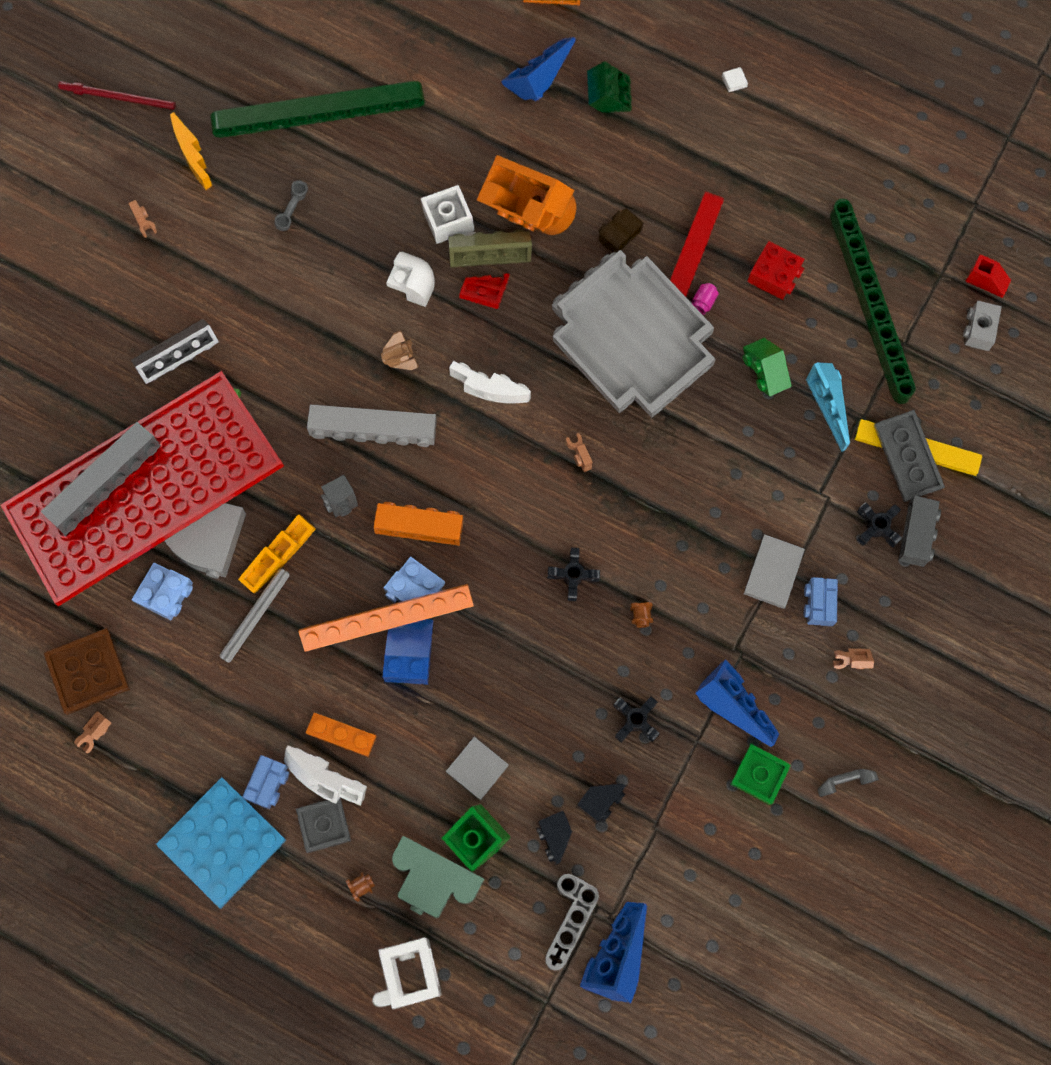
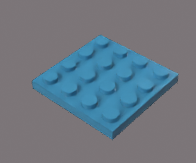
[156,777,286,908]

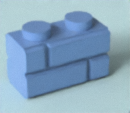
[804,577,838,626]
[242,755,289,810]

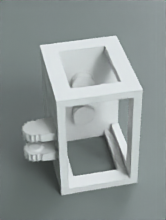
[373,938,442,1009]

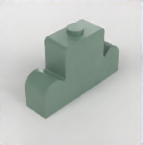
[392,836,484,918]

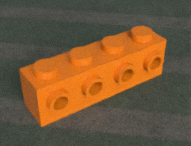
[373,502,463,546]

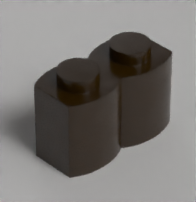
[598,208,644,253]

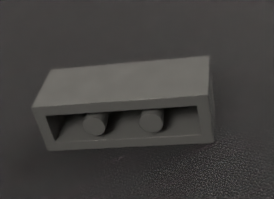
[898,496,941,567]

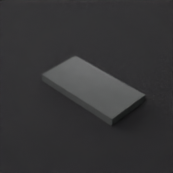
[874,410,945,502]

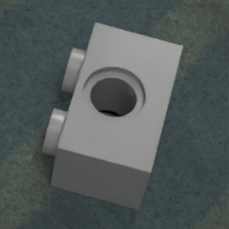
[963,301,1002,351]

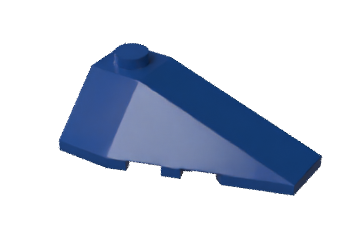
[501,37,576,101]
[695,659,779,747]
[580,902,647,1003]

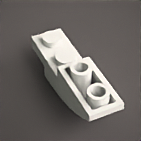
[449,361,531,403]
[284,746,367,806]

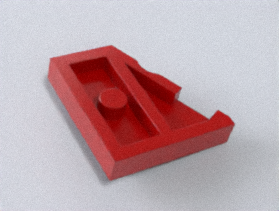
[459,273,510,309]

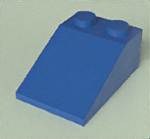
[383,619,434,685]

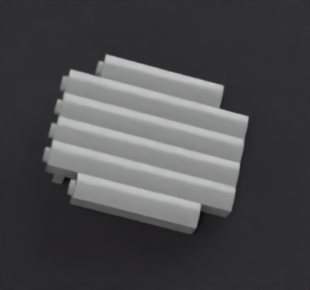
[552,250,715,418]

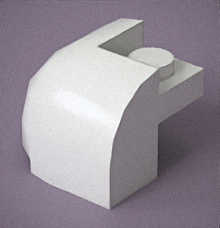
[386,252,435,307]

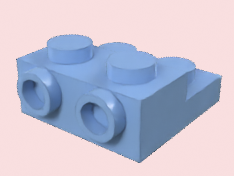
[384,557,445,603]
[132,563,193,620]

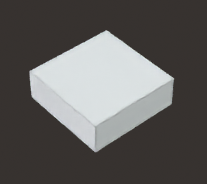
[722,67,748,92]

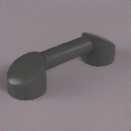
[274,180,308,231]
[817,769,879,797]

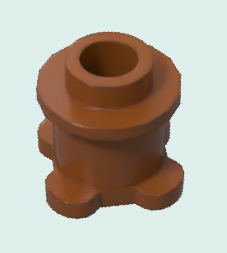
[630,602,653,628]
[346,872,375,902]

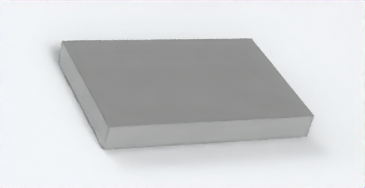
[744,534,805,609]

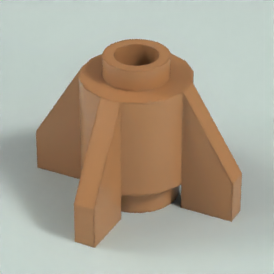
[381,330,419,370]

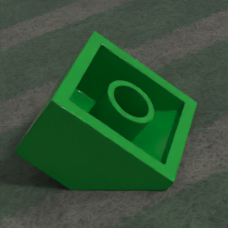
[442,804,511,872]

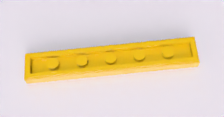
[854,419,982,476]

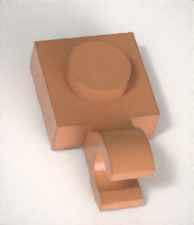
[129,200,157,237]
[566,433,593,472]
[833,648,874,669]
[74,711,111,753]

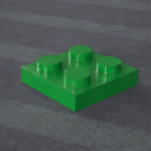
[731,744,791,806]

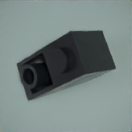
[576,783,626,824]
[536,811,572,866]

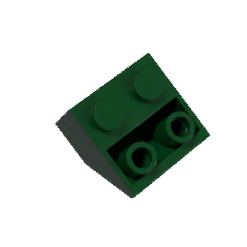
[587,61,632,112]

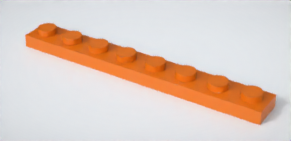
[298,584,474,652]

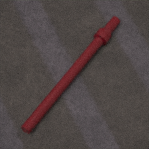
[58,81,176,110]

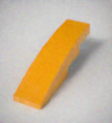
[170,113,212,190]
[238,514,316,593]

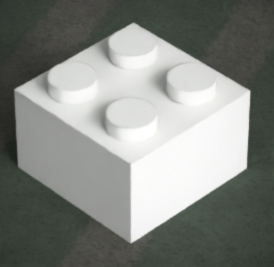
[421,185,474,244]

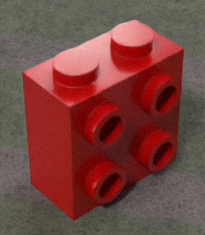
[747,241,805,300]

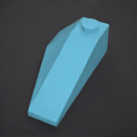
[806,362,850,451]

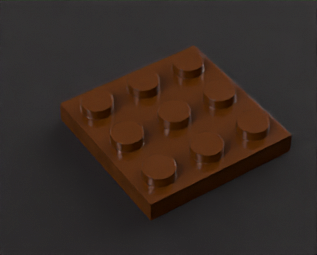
[44,628,130,715]

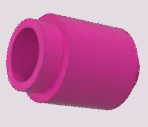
[692,283,719,315]

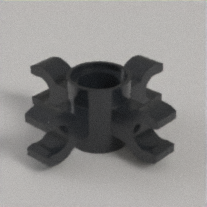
[856,502,902,548]
[547,547,600,601]
[613,696,660,743]

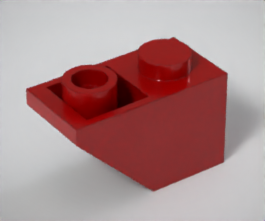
[965,254,1011,298]

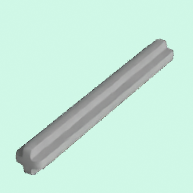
[220,568,289,663]

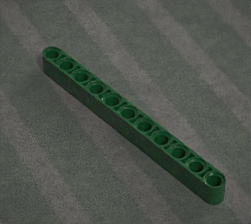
[210,81,425,138]
[830,199,916,404]

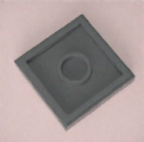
[296,797,351,854]

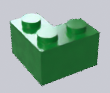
[743,338,792,396]

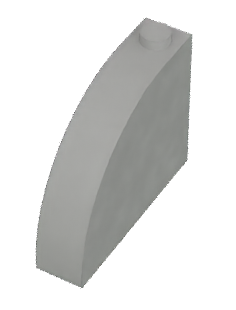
[165,503,246,579]

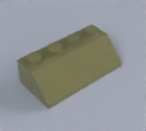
[448,230,532,267]

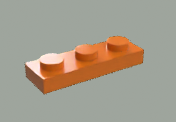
[306,713,376,757]

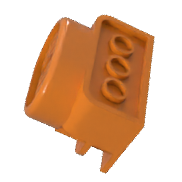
[477,155,576,235]

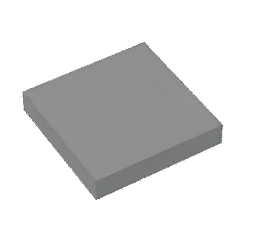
[446,737,509,801]

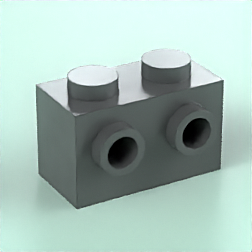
[320,475,358,517]

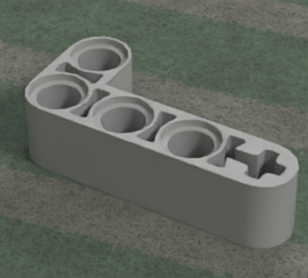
[545,874,599,970]

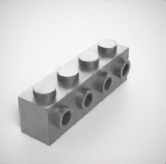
[131,319,219,384]

